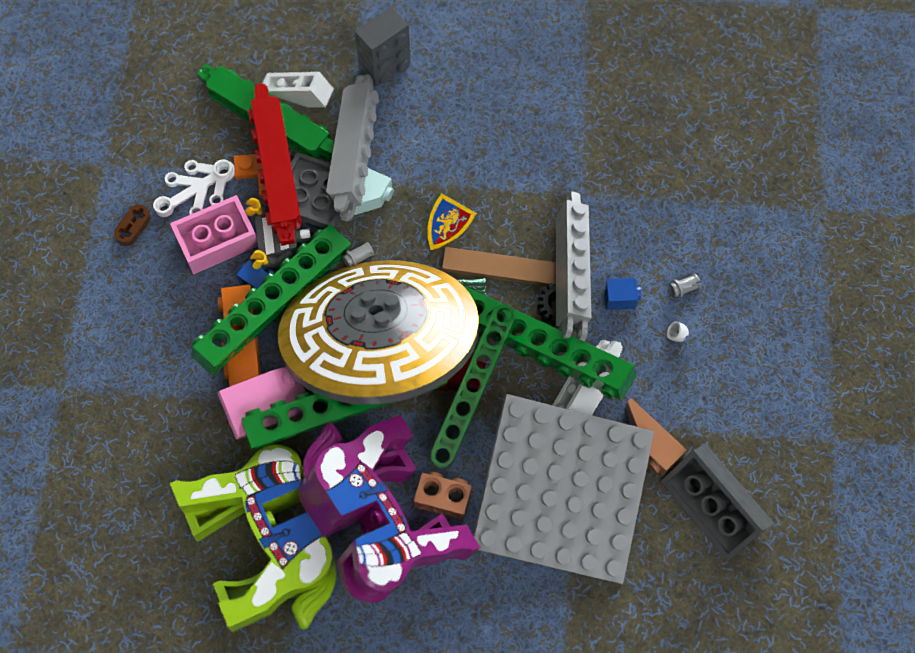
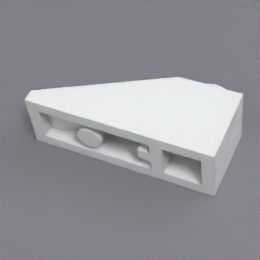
[262,72,334,107]

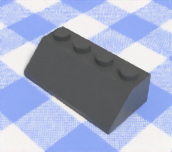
[661,444,774,561]

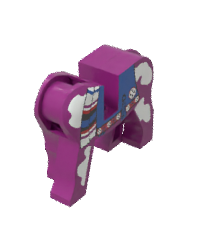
[299,415,480,603]

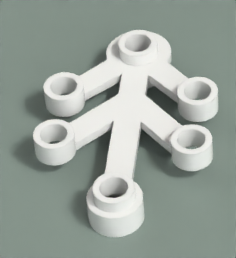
[153,160,235,217]

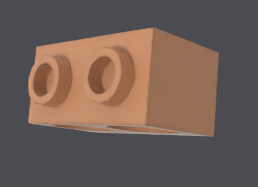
[414,471,472,521]

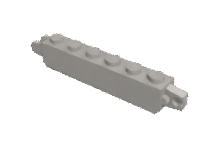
[326,74,379,221]
[556,191,591,341]

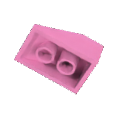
[217,367,306,440]

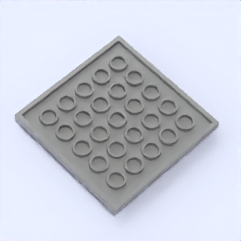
[473,394,654,584]

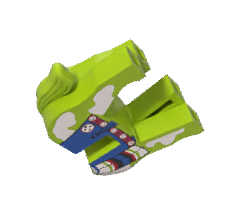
[170,445,336,632]

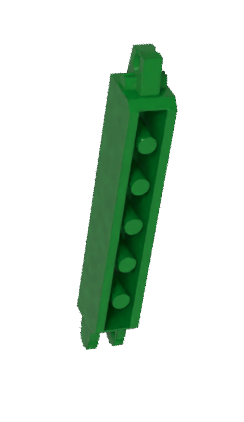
[197,64,334,162]

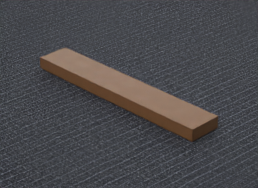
[442,247,556,286]

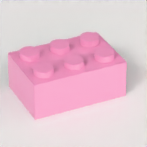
[170,195,258,275]

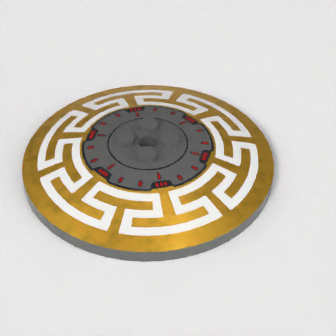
[278,260,479,405]

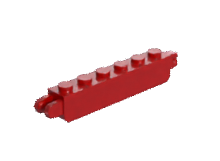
[248,83,302,246]

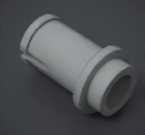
[342,242,374,267]
[668,274,701,298]

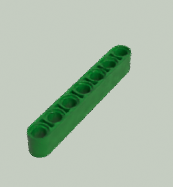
[431,304,516,467]

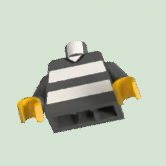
[245,198,311,269]

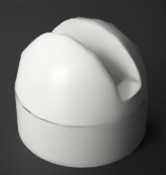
[667,321,689,342]

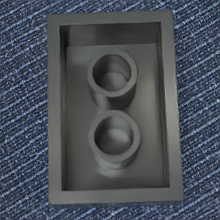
[355,7,411,87]

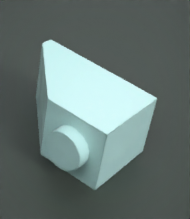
[354,168,394,215]

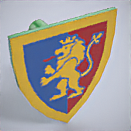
[427,192,477,250]

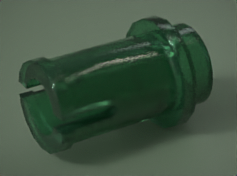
[456,277,486,294]

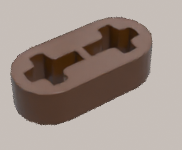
[114,205,151,246]

